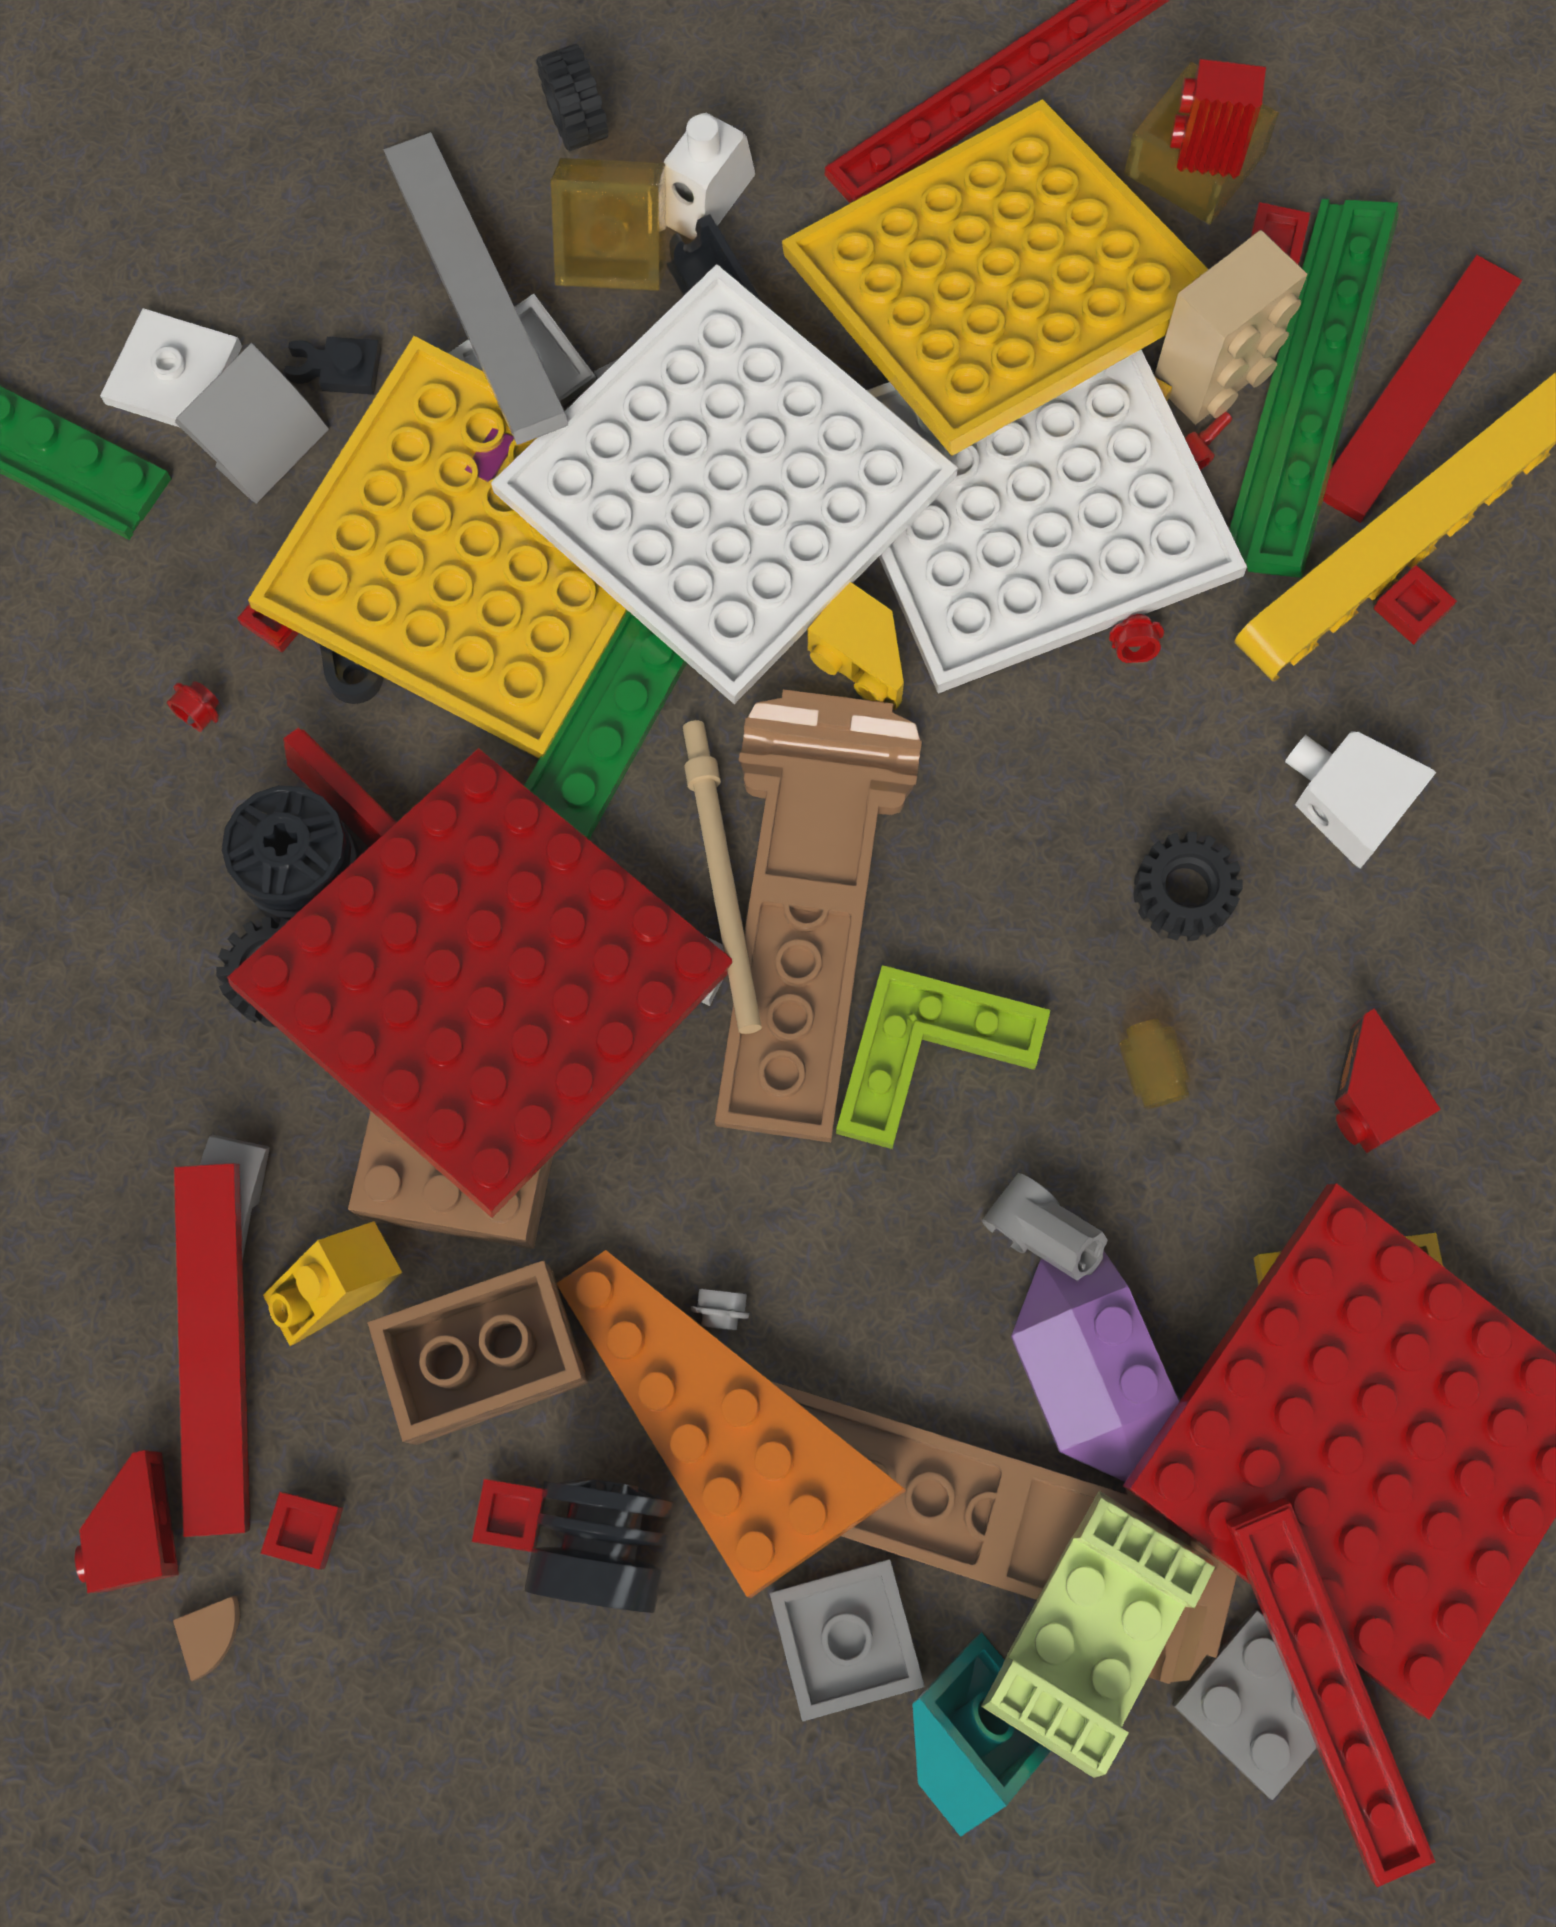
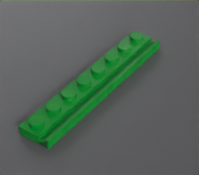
[1229,199,1399,578]
[0,386,171,540]
[524,611,687,839]

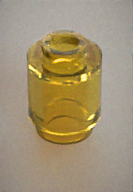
[1118,1019,1191,1109]

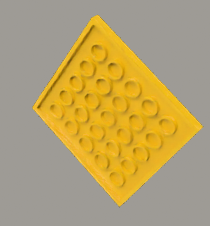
[782,99,1209,456]
[248,336,628,759]

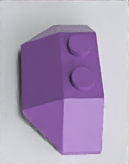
[1011,1251,1179,1482]

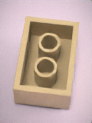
[1154,230,1308,425]

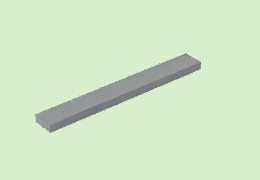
[383,132,568,445]

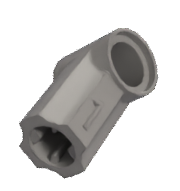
[981,1173,1108,1281]

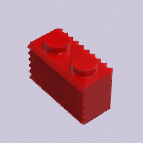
[1169,58,1266,179]

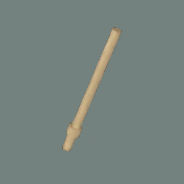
[683,720,762,1034]

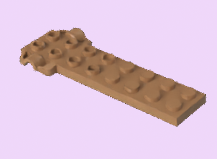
[715,689,922,1143]
[772,1382,1237,1684]

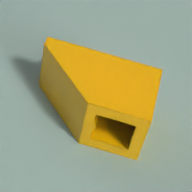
[808,582,904,710]
[263,1221,402,1346]

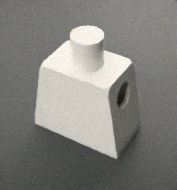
[660,113,755,240]
[1285,731,1436,868]

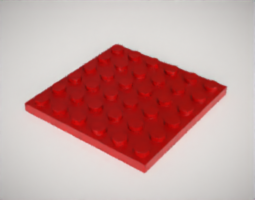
[227,748,733,1218]
[1123,1183,1556,1720]

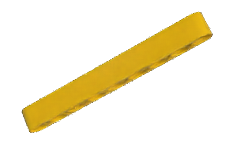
[1234,372,1556,681]

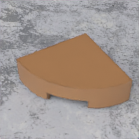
[173,1596,240,1681]

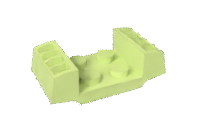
[981,1491,1215,1778]

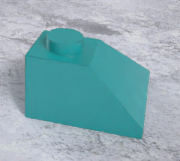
[912,1632,1051,1837]

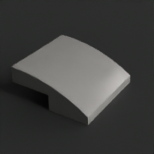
[175,343,329,504]

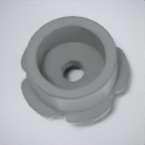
[691,1289,749,1330]

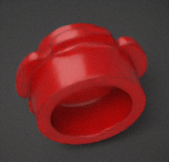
[1109,614,1164,663]
[167,681,219,732]

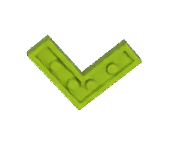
[836,965,1051,1149]

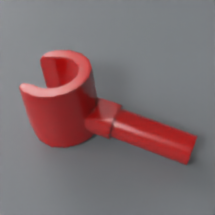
[1185,412,1232,470]

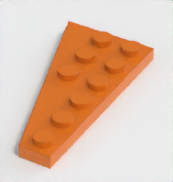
[556,1250,906,1598]

